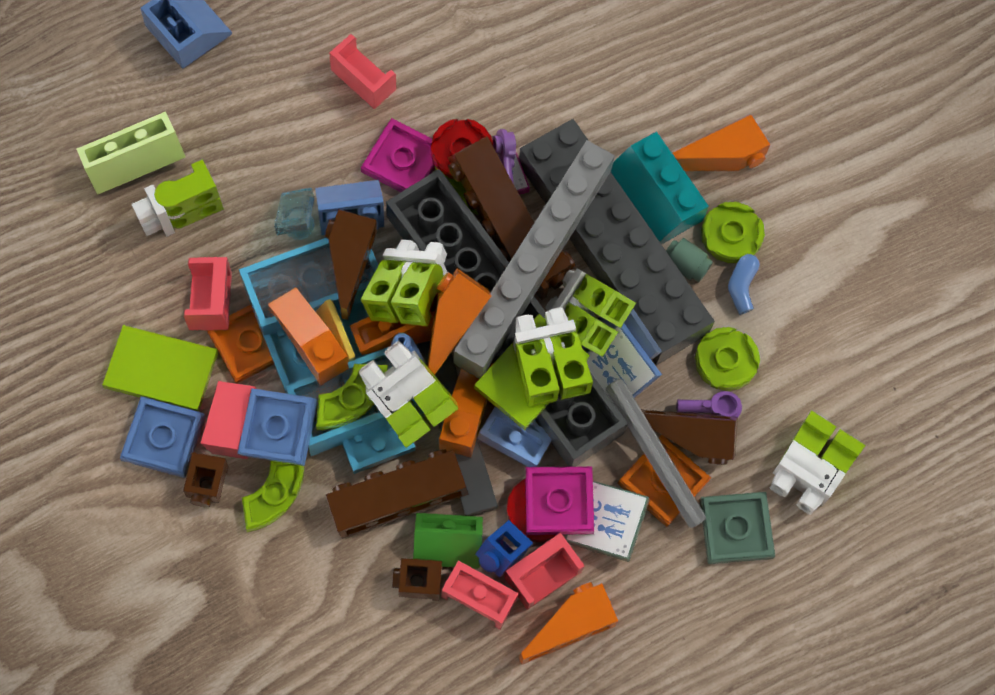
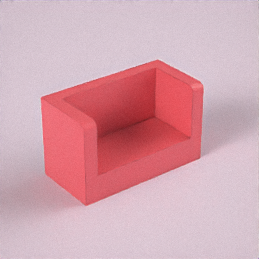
[329,34,396,109]
[184,257,232,330]
[200,381,257,459]
[504,533,584,610]
[441,560,518,630]

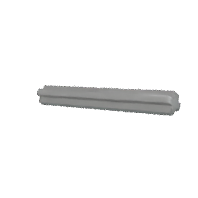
[606,379,706,528]

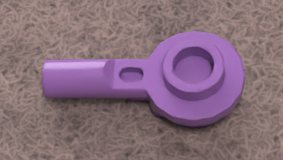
[492,129,516,184]
[676,391,742,417]

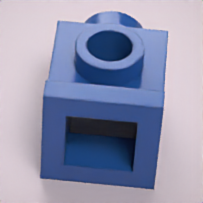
[475,520,533,578]

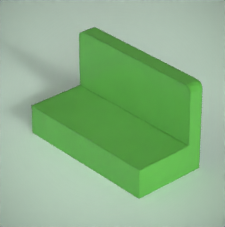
[413,513,483,569]

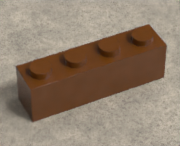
[448,136,534,263]
[326,449,469,539]

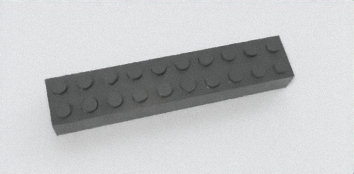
[386,169,628,467]

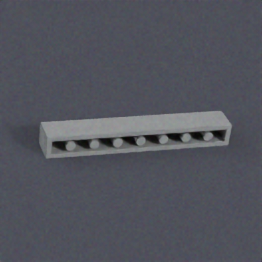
[453,140,615,379]

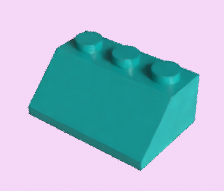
[611,131,709,245]

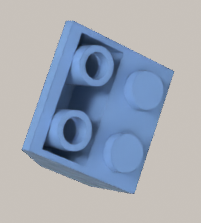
[140,0,232,69]
[315,180,384,235]

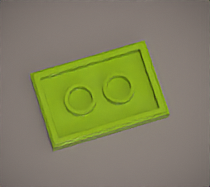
[474,314,590,431]
[102,325,218,412]

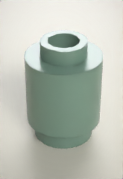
[666,238,713,283]

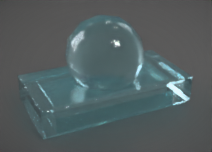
[274,188,315,240]

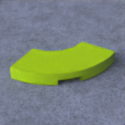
[316,364,388,430]
[242,461,305,533]

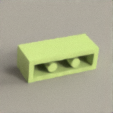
[77,112,186,195]

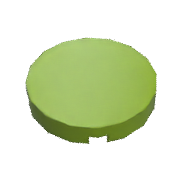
[701,202,765,263]
[694,327,760,391]

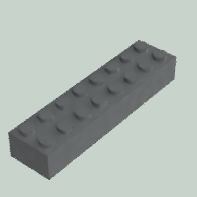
[519,119,715,365]

